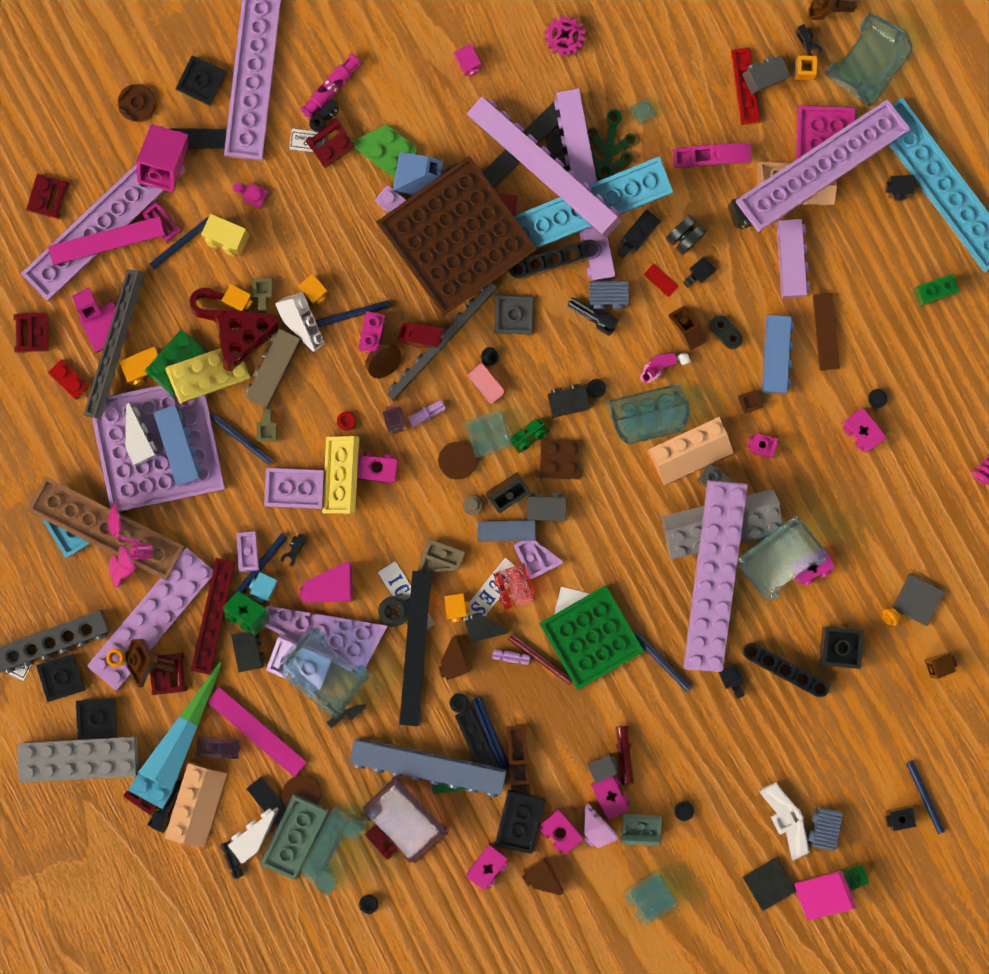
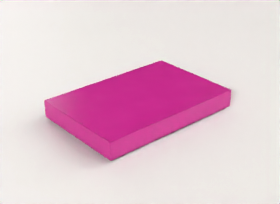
[793,870,856,920]

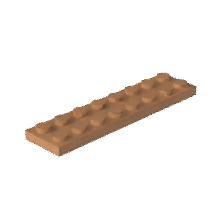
[27,476,184,581]

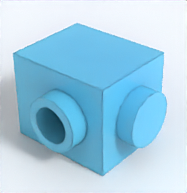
[249,572,279,603]

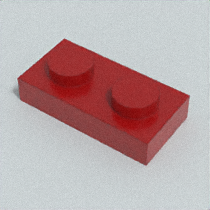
[48,359,89,400]

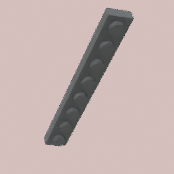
[83,270,144,419]
[387,282,497,401]

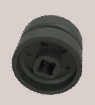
[665,214,707,256]

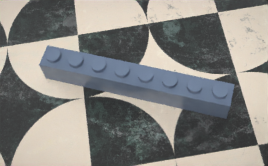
[349,737,507,797]

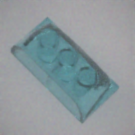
[605,384,690,444]

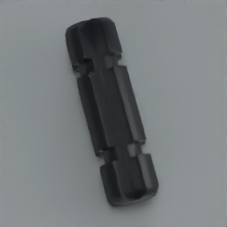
[221,841,243,879]

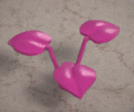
[108,501,153,588]

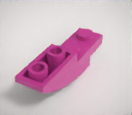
[673,143,751,169]

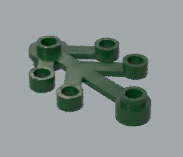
[587,109,636,181]

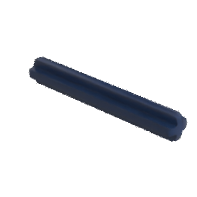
[472,696,509,769]

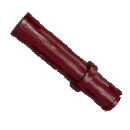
[615,726,634,785]

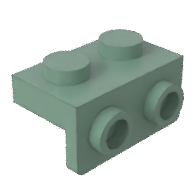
[621,814,662,846]

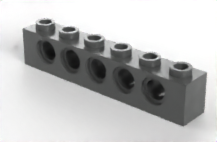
[0,610,111,674]

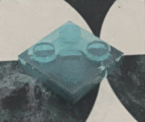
[464,409,513,458]

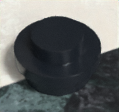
[481,347,499,366]
[587,379,606,398]
[868,389,887,408]
[449,693,469,713]
[674,801,694,821]
[359,894,379,914]

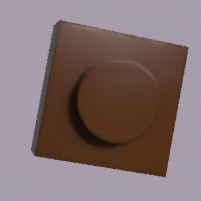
[737,390,762,414]

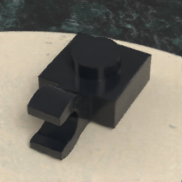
[795,24,822,56]
[683,256,716,288]
[281,534,307,567]
[718,664,744,699]

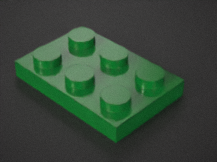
[144,329,208,396]

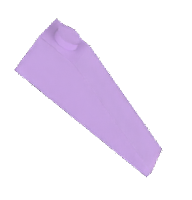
[584,803,618,848]

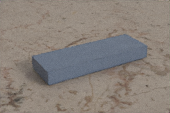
[478,520,536,542]

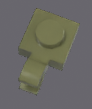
[253,278,272,313]
[257,409,277,442]

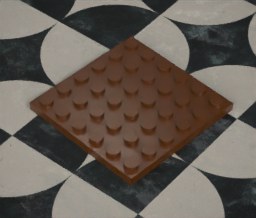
[376,156,537,317]

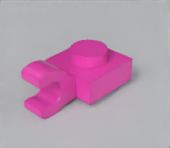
[232,182,268,209]

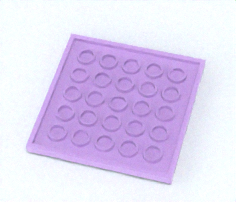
[92,386,225,512]

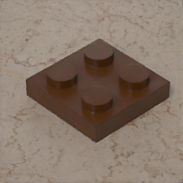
[540,440,579,479]

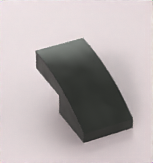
[326,704,366,728]

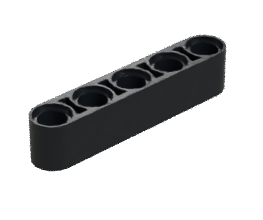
[509,239,602,279]
[741,643,829,697]

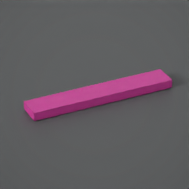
[48,217,165,265]
[207,687,307,777]

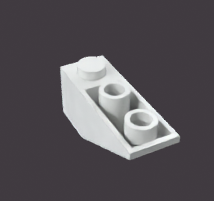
[275,292,325,352]
[125,403,158,466]
[228,808,279,863]

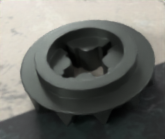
[378,596,409,627]

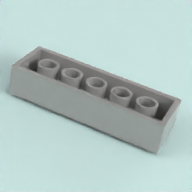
[661,489,783,560]
[17,736,139,783]

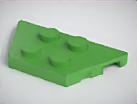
[353,125,417,179]

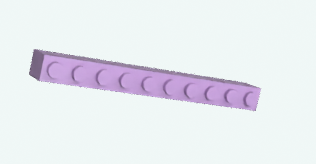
[554,88,615,281]
[467,97,622,238]

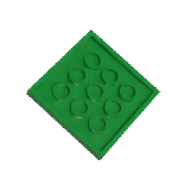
[539,585,644,690]

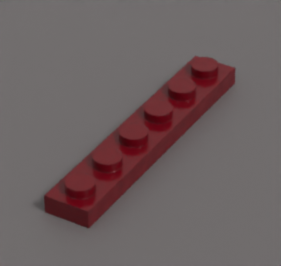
[191,558,235,675]

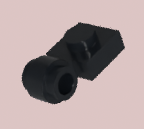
[309,98,339,133]

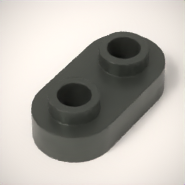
[710,315,743,349]

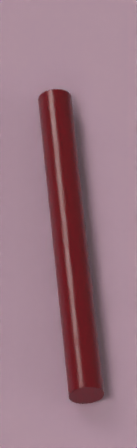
[508,633,572,685]

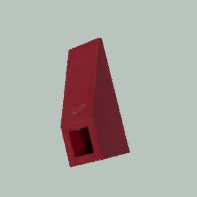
[397,322,443,348]

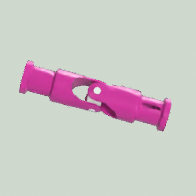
[299,53,362,119]

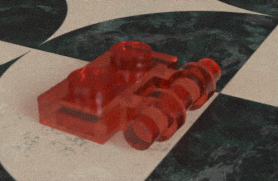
[493,563,536,610]

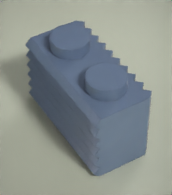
[589,281,629,310]
[808,807,843,851]

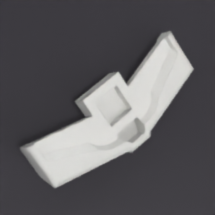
[758,783,810,861]

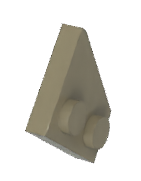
[417,538,465,573]

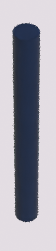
[149,216,209,269]
[315,300,390,327]
[210,412,273,465]
[234,533,287,594]
[634,632,692,692]
[906,760,945,834]

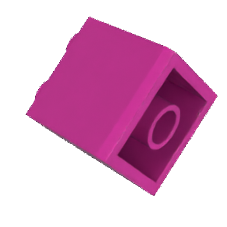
[136,124,188,193]
[300,562,353,603]

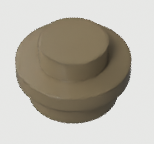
[463,496,482,515]

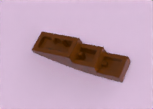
[506,725,531,794]

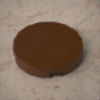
[118,84,156,123]
[365,343,401,379]
[438,442,476,480]
[282,776,320,808]

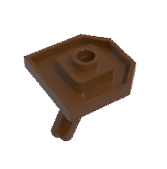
[808,0,857,21]
[126,639,175,687]

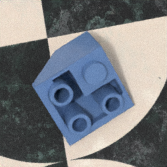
[393,152,443,196]

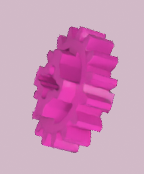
[544,15,585,58]

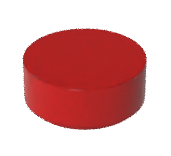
[337,411,356,431]

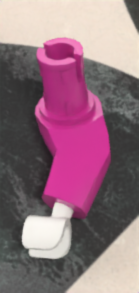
[640,352,691,383]

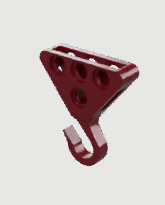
[190,288,278,372]

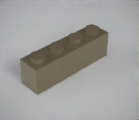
[245,329,301,409]

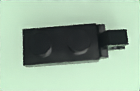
[617,209,661,258]

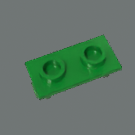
[509,418,549,454]

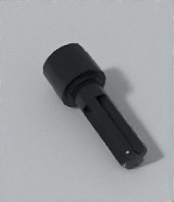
[567,297,619,336]
[147,780,182,834]

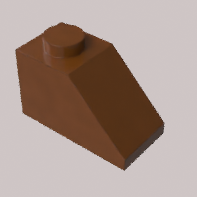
[668,306,707,351]
[438,636,469,680]
[925,653,957,679]
[522,858,563,895]

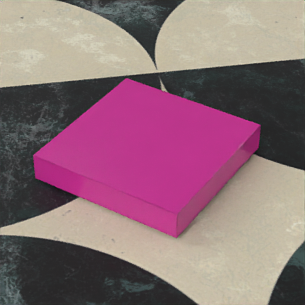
[79,301,130,353]

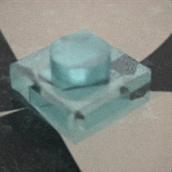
[630,98,656,125]

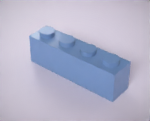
[762,315,794,395]
[153,405,202,487]

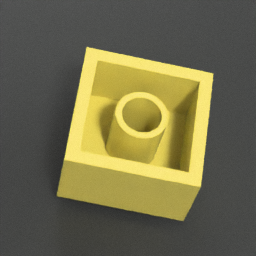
[201,214,250,257]

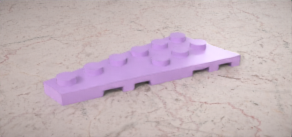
[265,606,388,677]

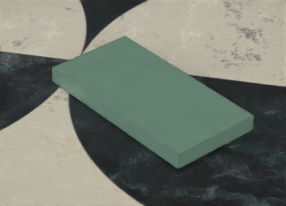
[260,794,328,880]

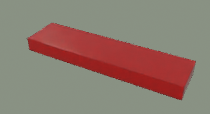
[731,47,760,125]

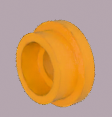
[882,607,901,626]
[106,648,126,668]

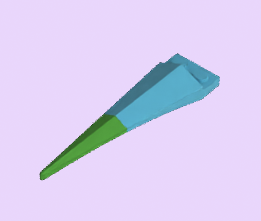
[128,662,222,809]

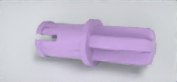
[408,400,446,427]

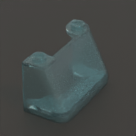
[826,13,912,106]
[737,516,829,601]
[279,626,369,719]
[301,807,368,896]

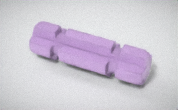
[492,649,530,665]

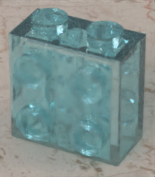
[624,870,679,926]

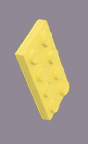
[165,348,250,404]
[322,436,359,514]

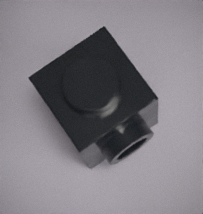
[885,175,915,201]
[885,806,917,831]

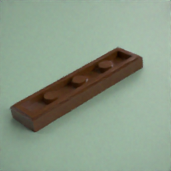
[813,293,839,371]

